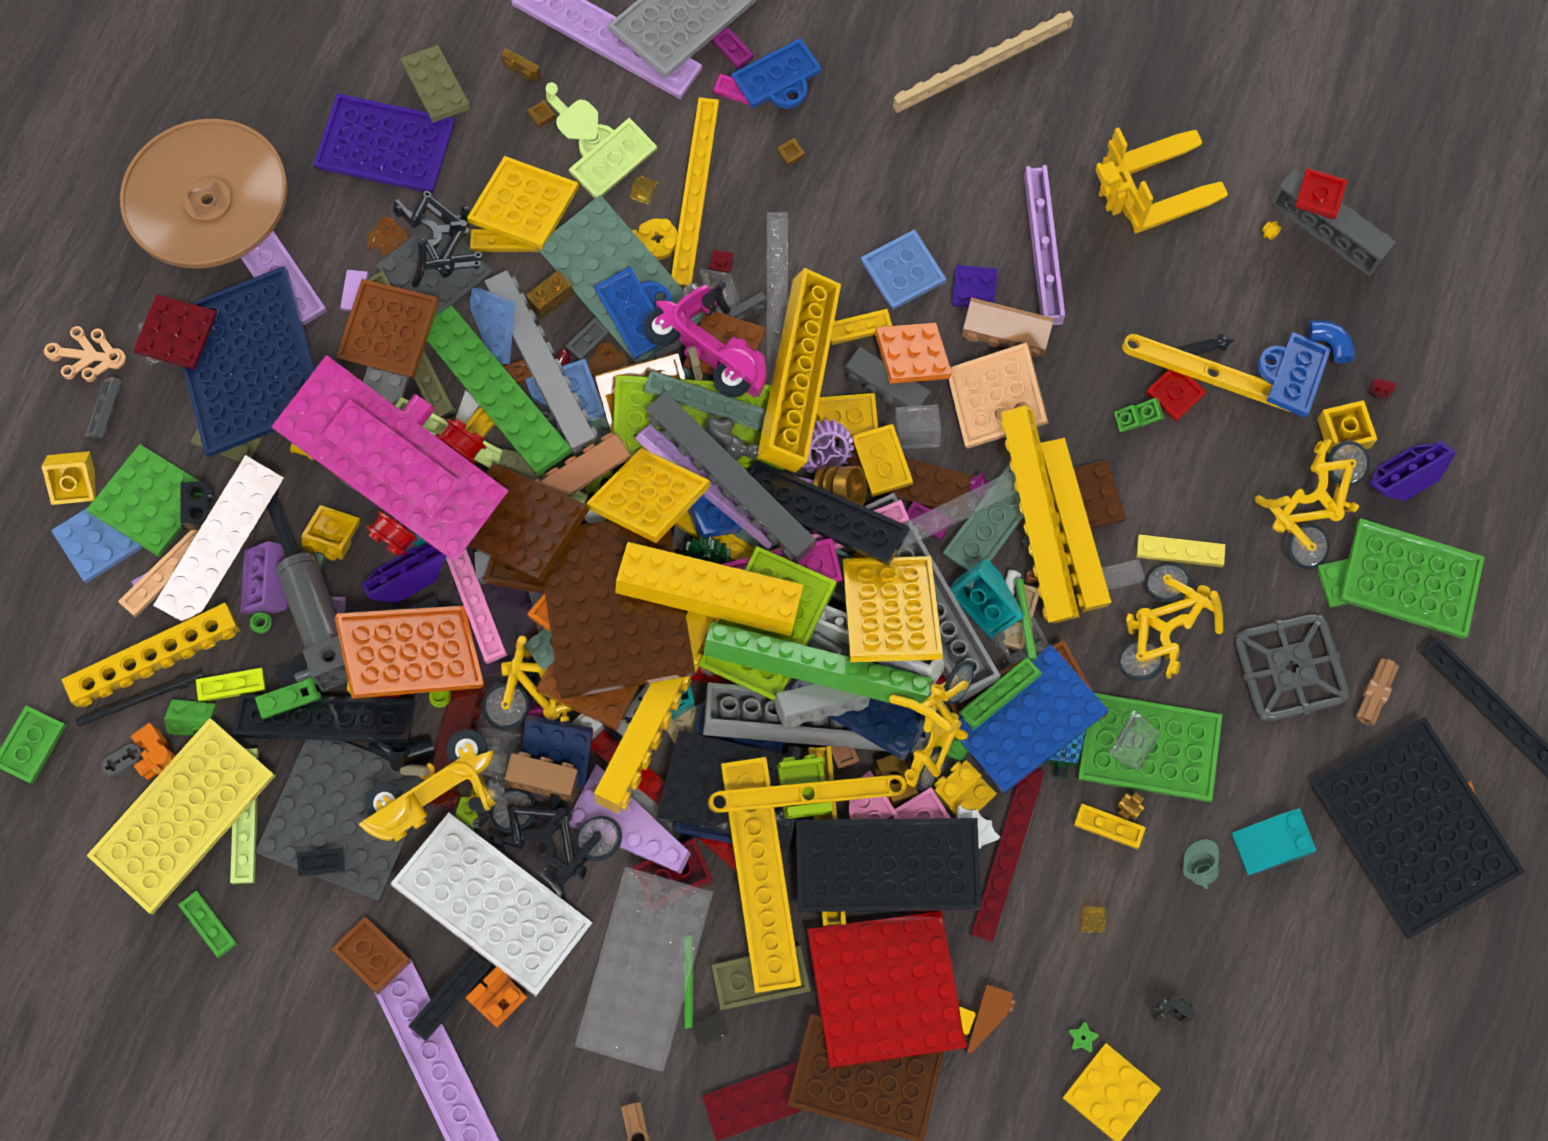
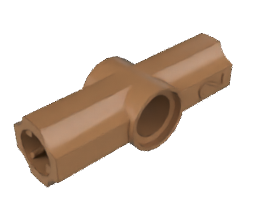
[1355,658,1399,726]
[621,1102,650,1141]

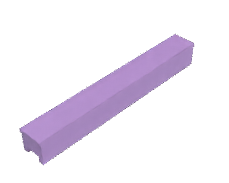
[1024,165,1065,325]

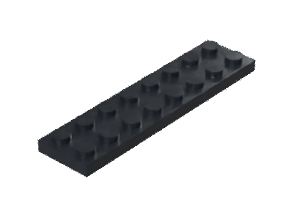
[749,460,910,566]
[232,694,416,743]

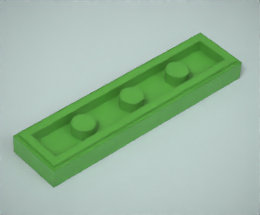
[959,657,1042,730]

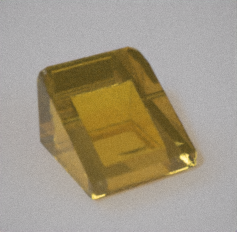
[630,175,658,204]
[1081,907,1106,933]

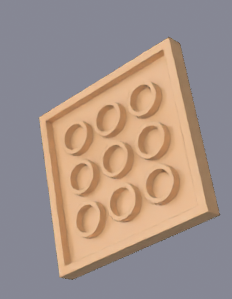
[949,343,1048,449]

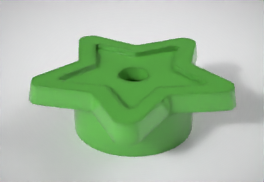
[1069,1022,1099,1052]

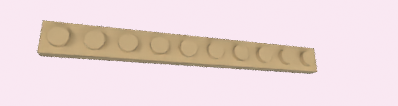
[893,11,1074,113]

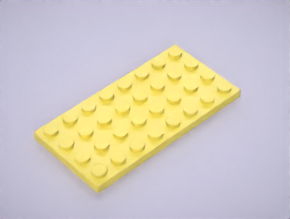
[87,718,276,914]

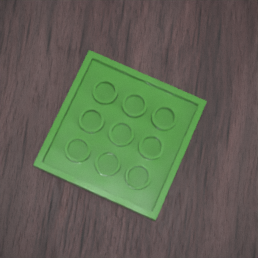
[86,444,211,557]

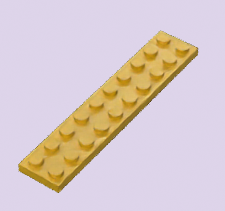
[721,757,801,993]

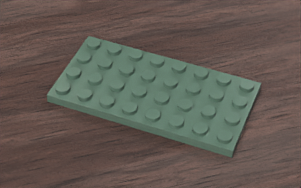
[537,195,704,364]

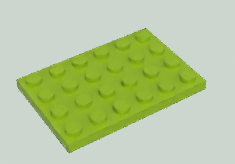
[698,546,837,701]

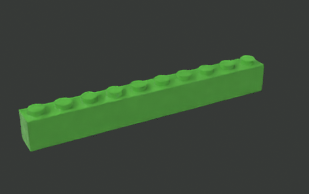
[704,622,932,704]

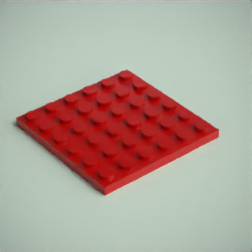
[807,911,967,1068]

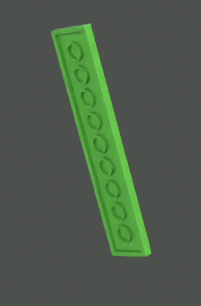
[427,305,572,476]

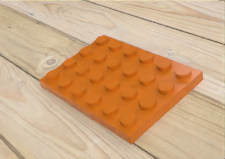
[335,606,484,699]

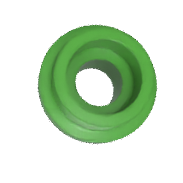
[250,612,272,634]

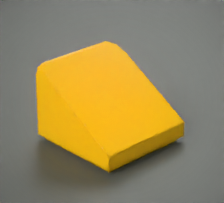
[959,1007,976,1036]

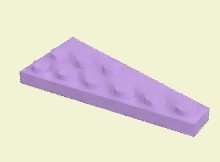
[569,764,691,874]

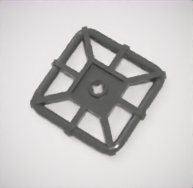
[1235,613,1350,721]

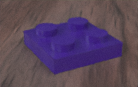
[952,265,997,308]

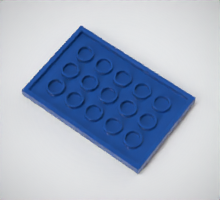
[957,644,1109,794]

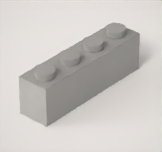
[775,684,870,728]

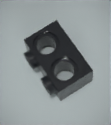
[180,481,214,530]

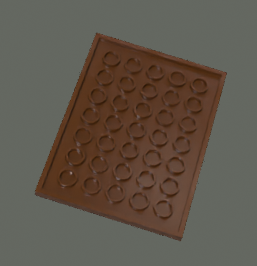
[543,520,696,699]

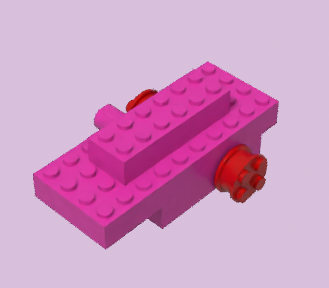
[272,355,508,562]

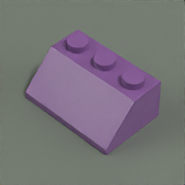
[240,541,288,614]

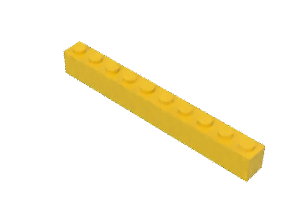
[1001,405,1079,624]

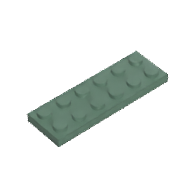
[942,464,1024,572]

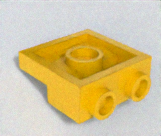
[301,505,360,560]
[934,760,997,818]

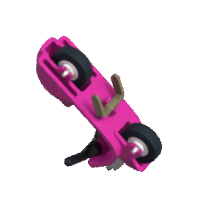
[644,280,767,398]

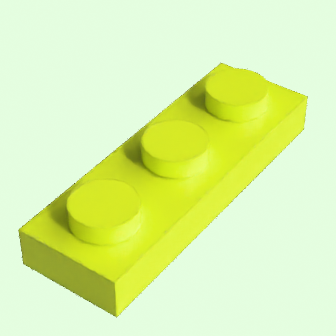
[196,668,266,702]

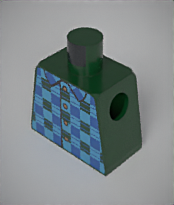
[1045,731,1086,779]

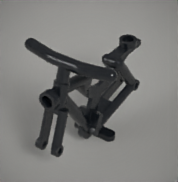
[393,191,482,288]

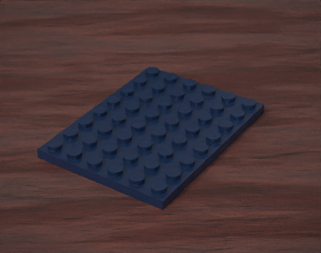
[182,266,315,458]

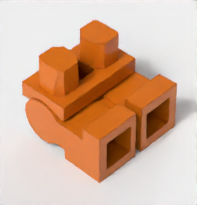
[131,723,176,781]
[466,967,527,1028]

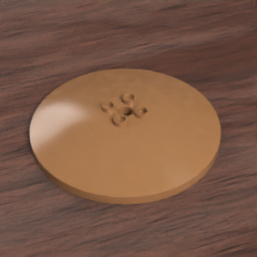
[120,119,288,268]

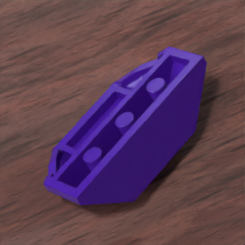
[1371,441,1456,501]
[361,544,446,603]

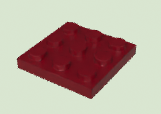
[133,294,217,370]

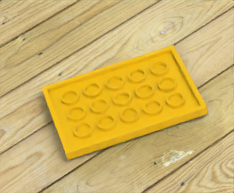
[843,556,943,662]

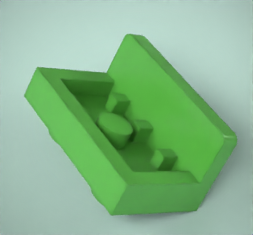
[164,699,217,736]

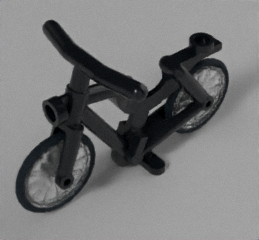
[488,789,622,900]

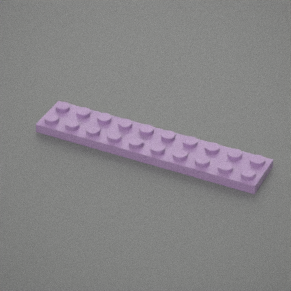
[511,0,702,100]
[375,958,500,1141]

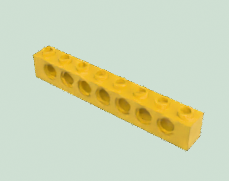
[61,603,240,707]

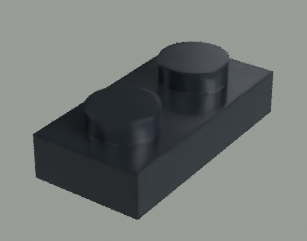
[297,848,345,877]

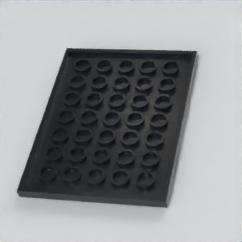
[1309,717,1525,940]

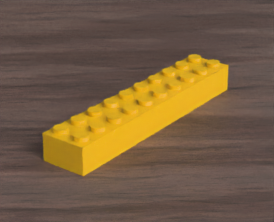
[757,268,841,473]
[594,611,721,815]

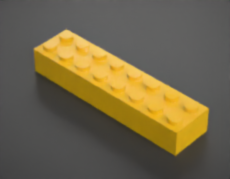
[615,542,803,636]

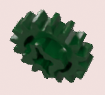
[683,536,731,564]

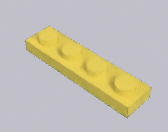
[1136,535,1225,567]

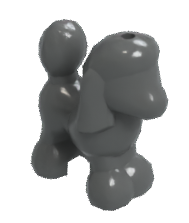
[705,417,759,472]

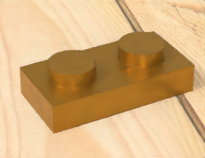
[501,48,542,82]

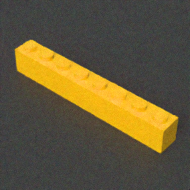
[1040,438,1111,612]

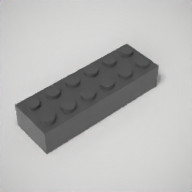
[1271,168,1396,277]

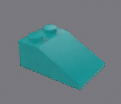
[950,558,1024,639]
[1231,808,1317,876]

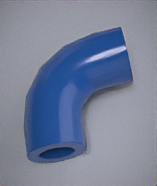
[1308,320,1355,364]

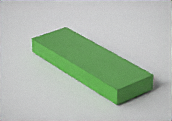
[178,890,237,958]

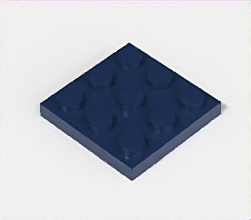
[522,715,593,788]

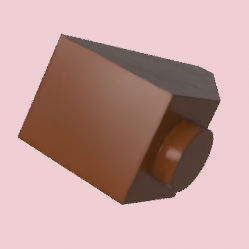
[965,985,1015,1055]

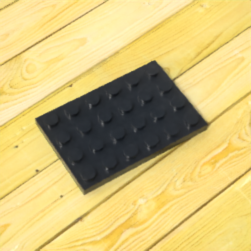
[657,730,803,849]

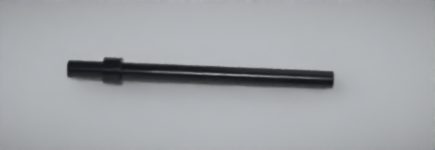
[75,670,205,727]

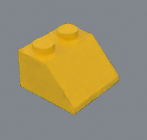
[42,451,95,505]

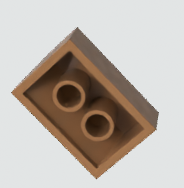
[504,752,579,803]

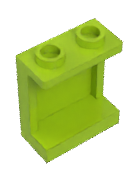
[776,754,833,820]

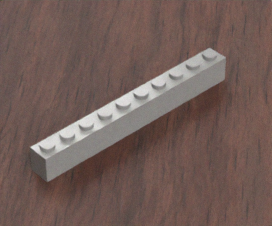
[484,271,599,457]

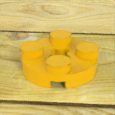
[637,219,678,260]

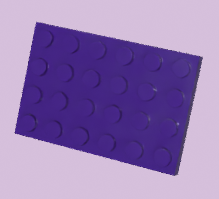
[314,93,456,194]

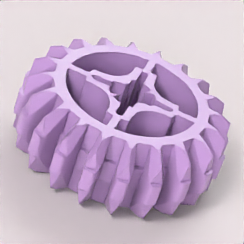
[803,419,854,474]

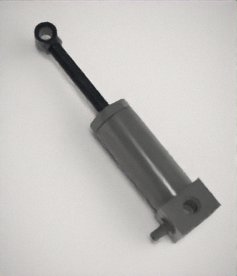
[266,488,348,692]

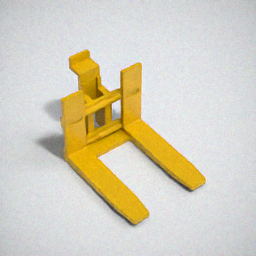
[1095,127,1228,234]

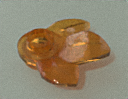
[366,217,408,256]
[588,343,628,376]

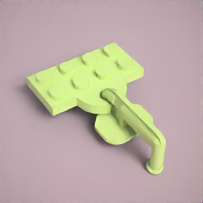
[546,82,657,199]

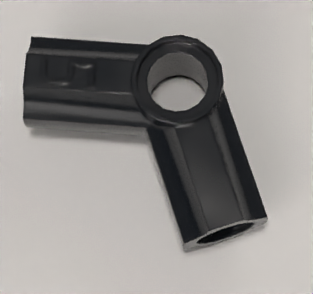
[369,738,435,771]

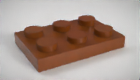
[332,917,411,995]

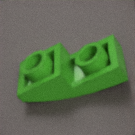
[1114,398,1164,432]

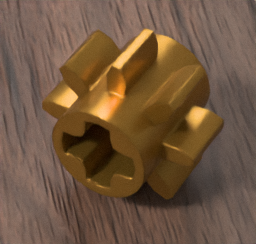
[1117,792,1145,820]

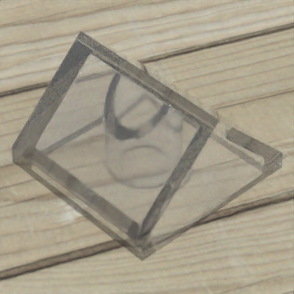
[700,269,741,314]
[895,405,941,449]
[1108,710,1160,771]

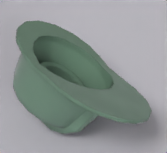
[1183,839,1219,889]

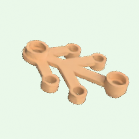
[44,326,126,382]

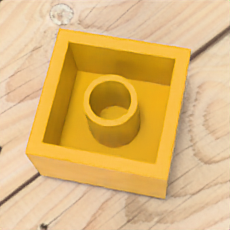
[1317,400,1377,457]

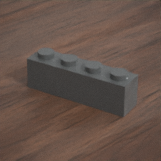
[845,347,931,418]

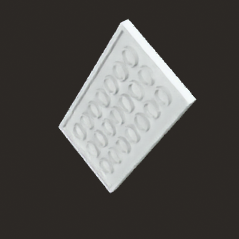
[391,813,592,997]

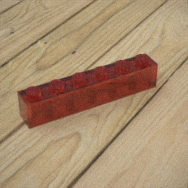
[426,678,487,811]

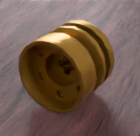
[813,466,867,506]

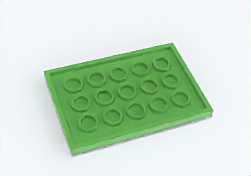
[1339,518,1485,639]
[1078,693,1222,803]

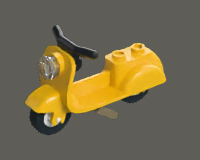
[358,730,505,842]

